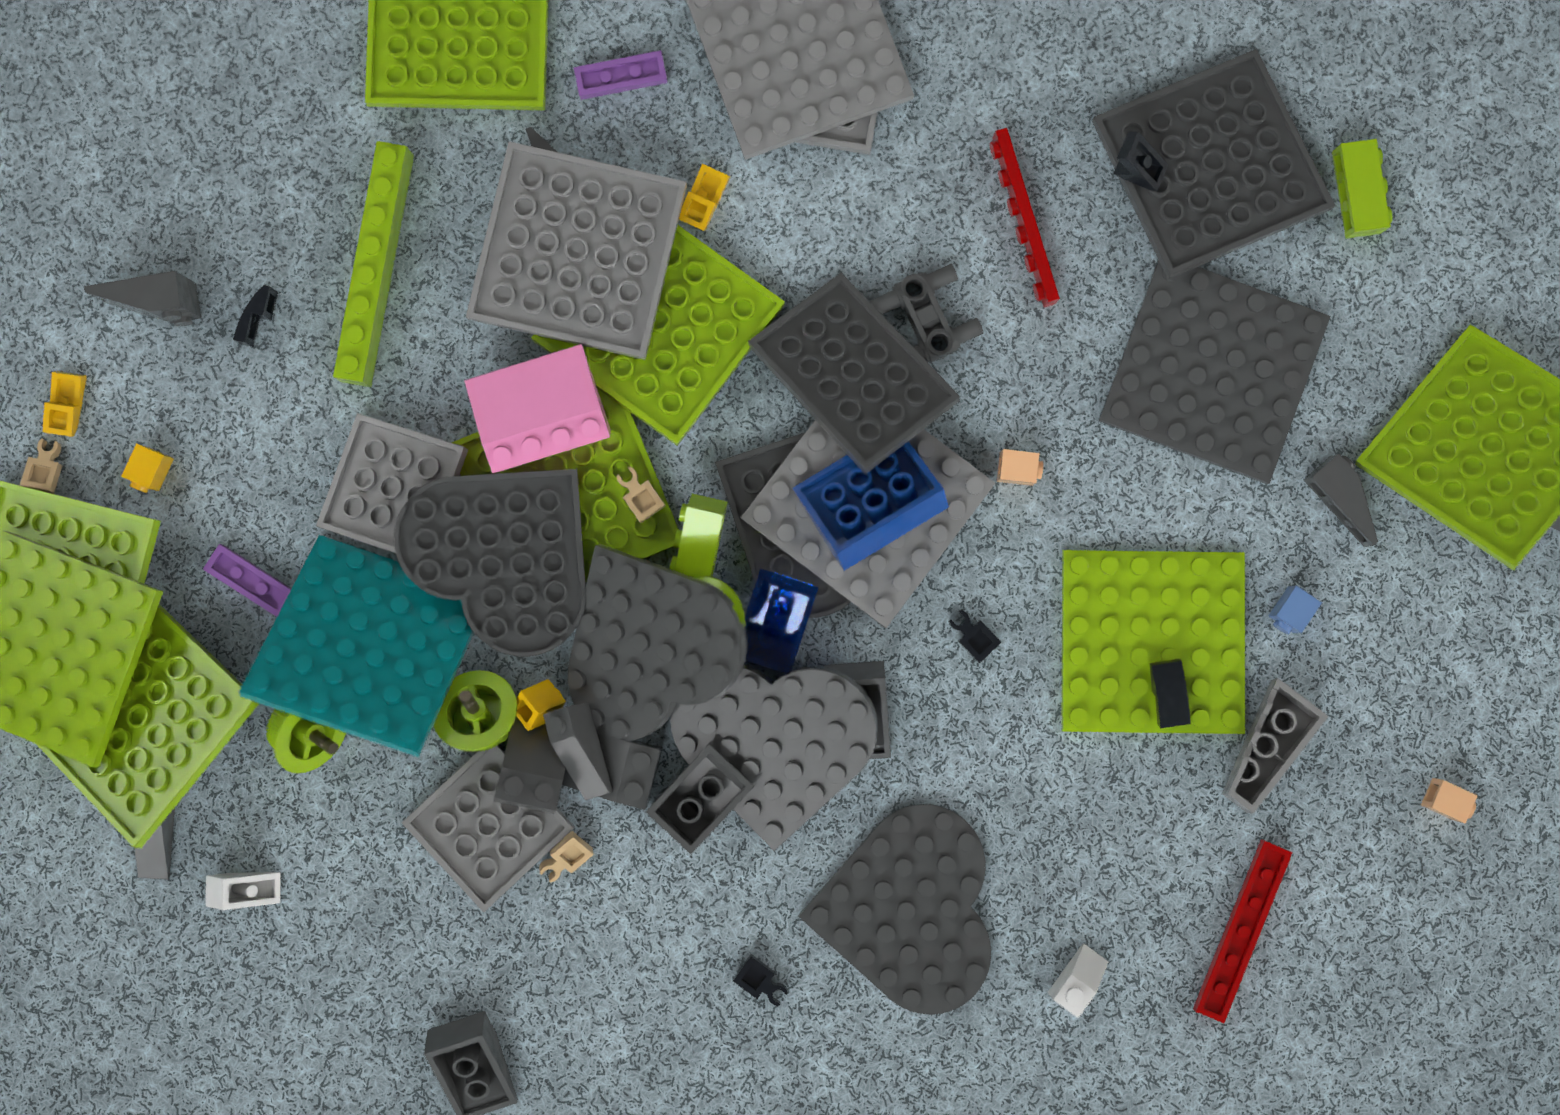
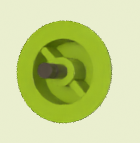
[433,670,517,752]
[266,708,346,773]

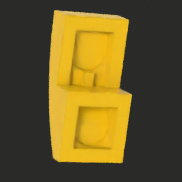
[679,164,731,231]
[42,371,87,437]

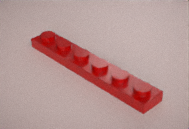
[989,127,1060,308]
[1193,839,1293,1023]

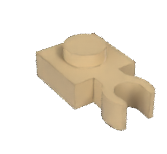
[20,439,62,494]
[617,467,666,523]
[539,831,594,882]

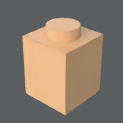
[997,449,1043,486]
[1421,778,1478,824]

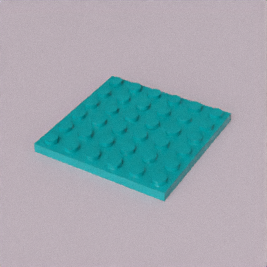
[239,535,474,757]

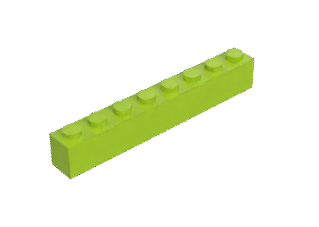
[333,141,414,387]

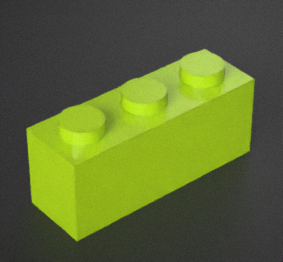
[1332,138,1392,239]
[669,493,728,578]

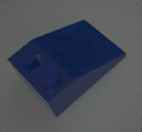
[745,568,819,673]

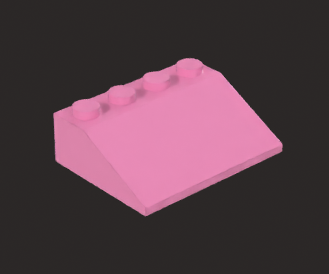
[464,344,611,474]

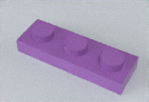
[574,50,668,100]
[203,544,292,617]

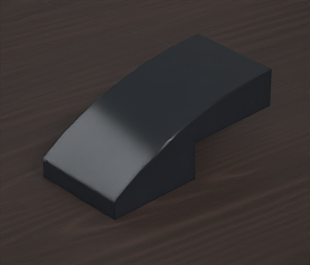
[233,285,278,347]
[1150,659,1191,729]

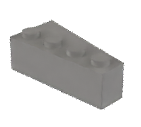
[1222,678,1329,814]

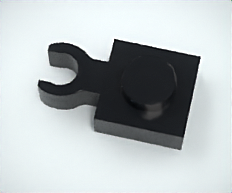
[948,610,1001,663]
[733,954,788,1006]

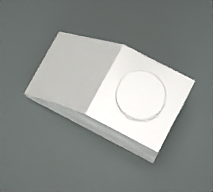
[206,872,280,910]
[1048,943,1108,1018]

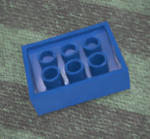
[793,441,949,571]

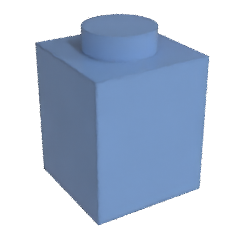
[1268,585,1322,635]

